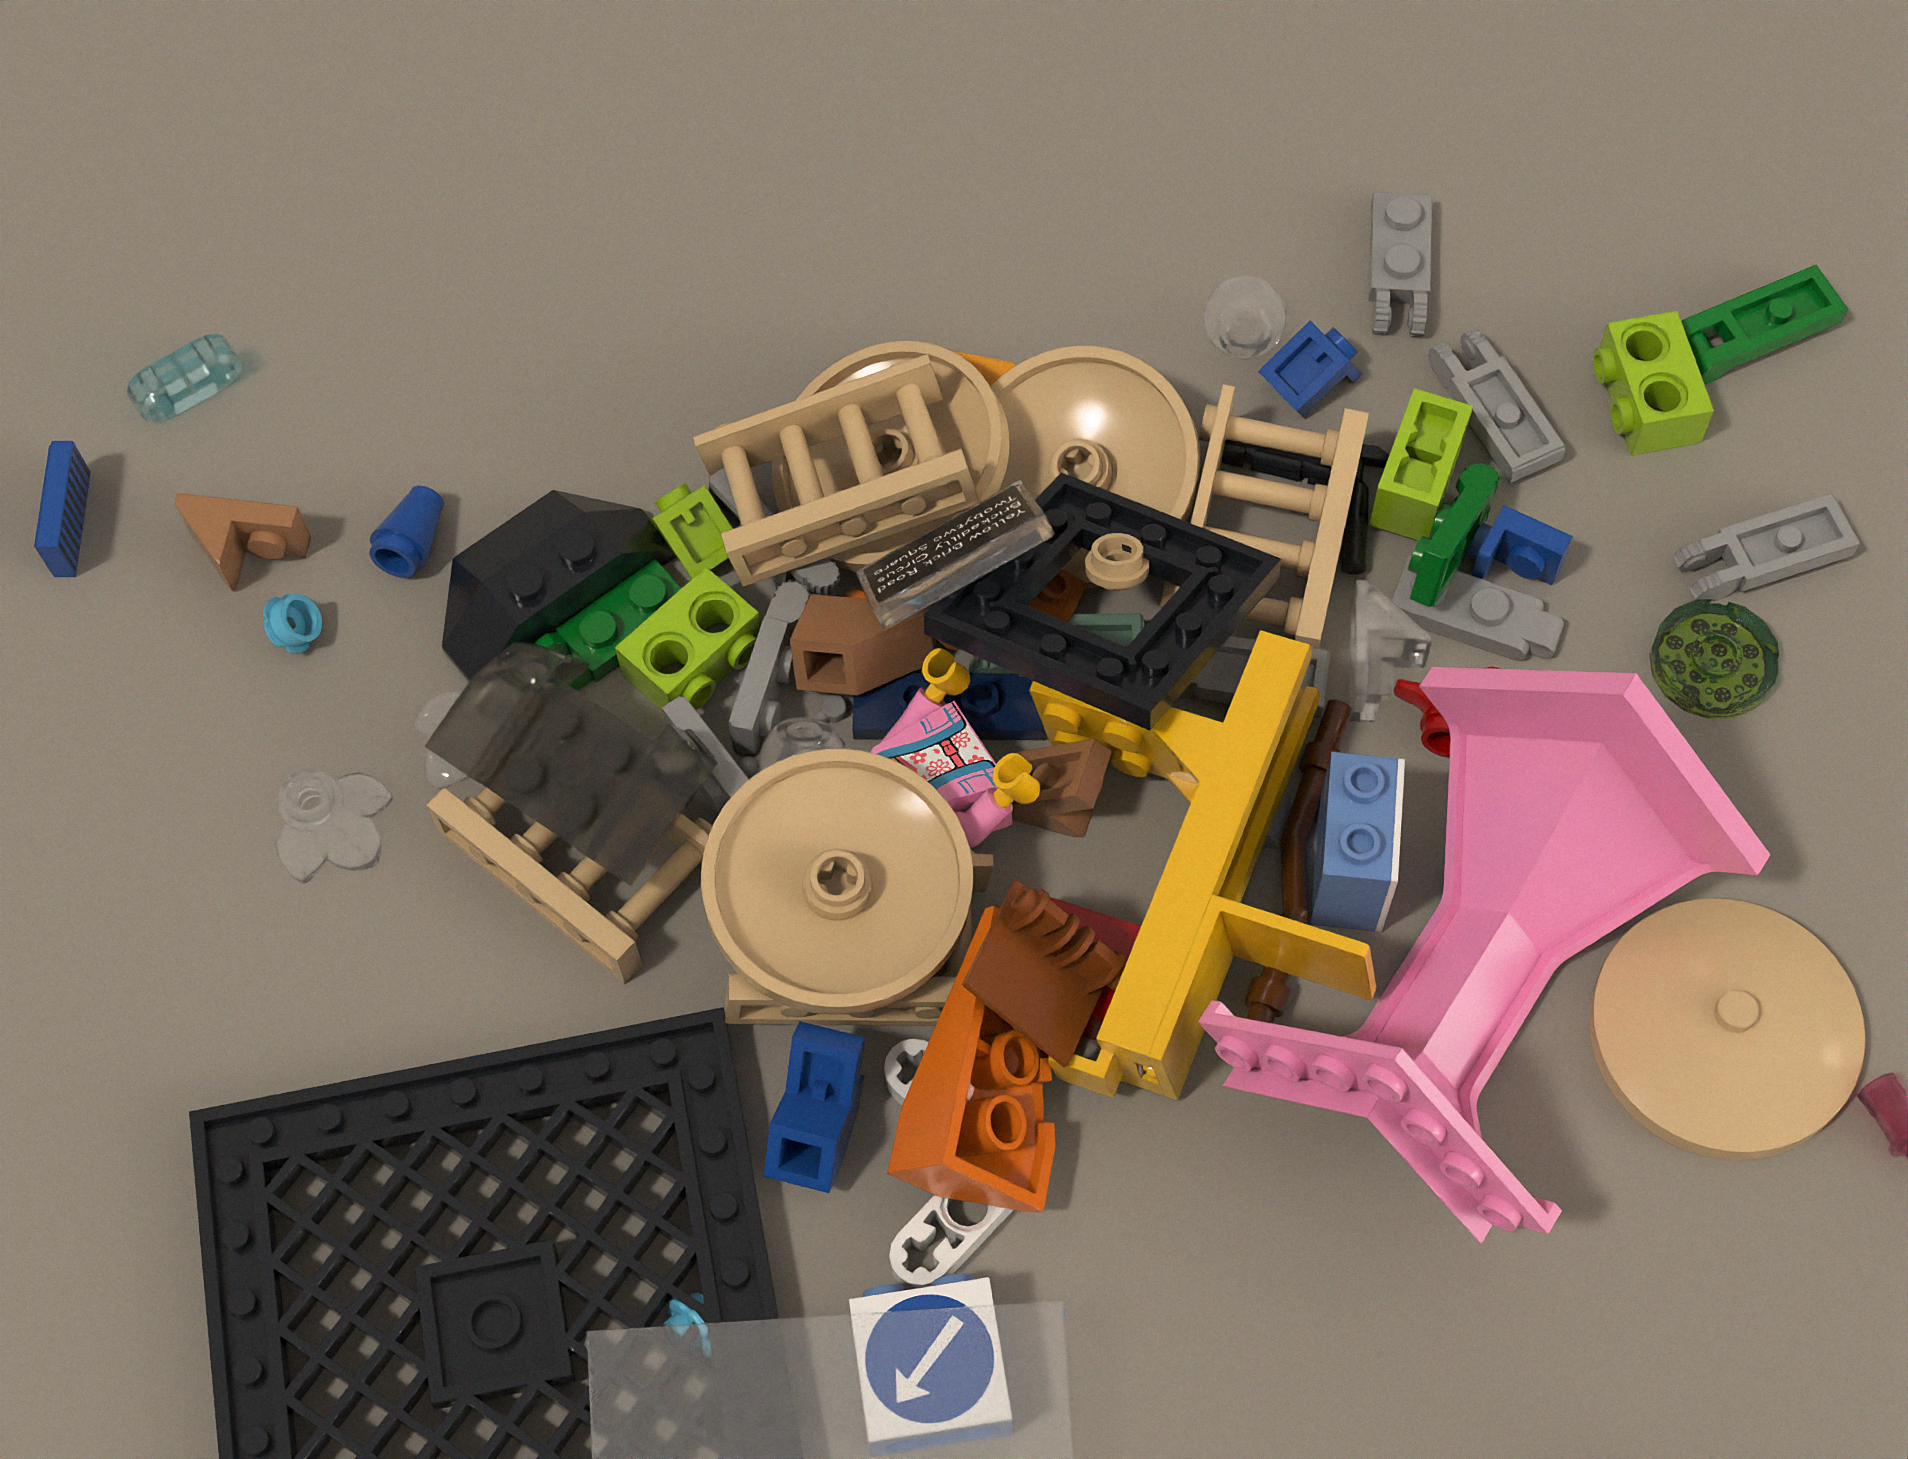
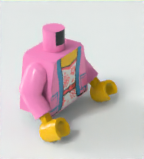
[870,648,1040,848]

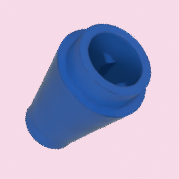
[369,485,444,578]

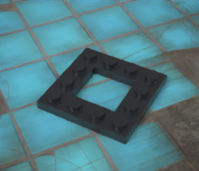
[924,473,1281,731]

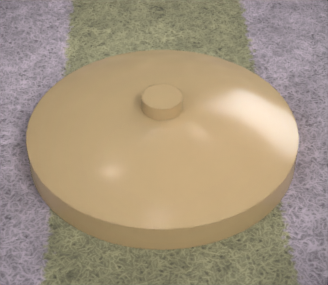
[772,341,1010,573]
[991,346,1202,589]
[701,749,973,1015]
[1589,898,1865,1160]

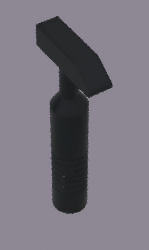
[1342,444,1389,575]

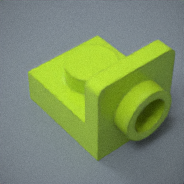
[650,482,733,580]

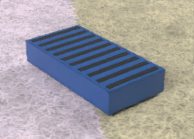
[34,441,91,577]

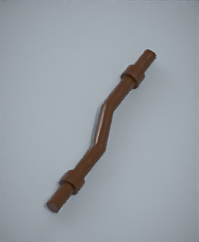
[1245,699,1352,1024]

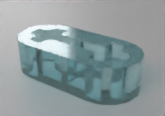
[127,334,243,423]

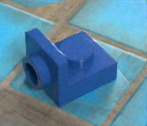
[1258,320,1362,417]
[1467,505,1573,586]

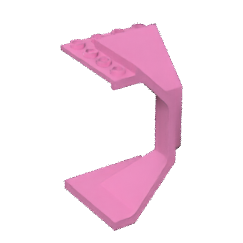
[1198,667,1770,1244]

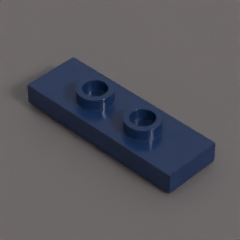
[852,673,1043,740]

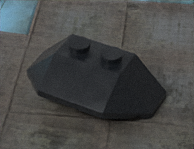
[442,490,676,695]

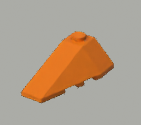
[887,906,1056,1213]

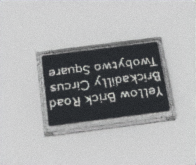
[856,480,1054,629]

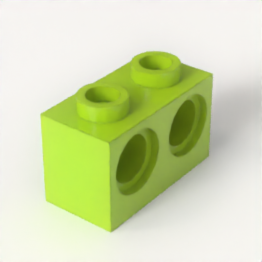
[1593,311,1714,456]
[1369,388,1473,541]
[615,567,761,711]

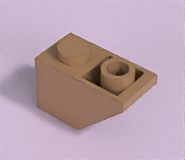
[790,594,937,696]

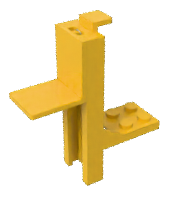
[1029,630,1377,1101]

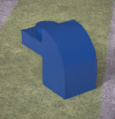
[763,1021,865,1193]

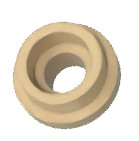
[1085,533,1149,591]

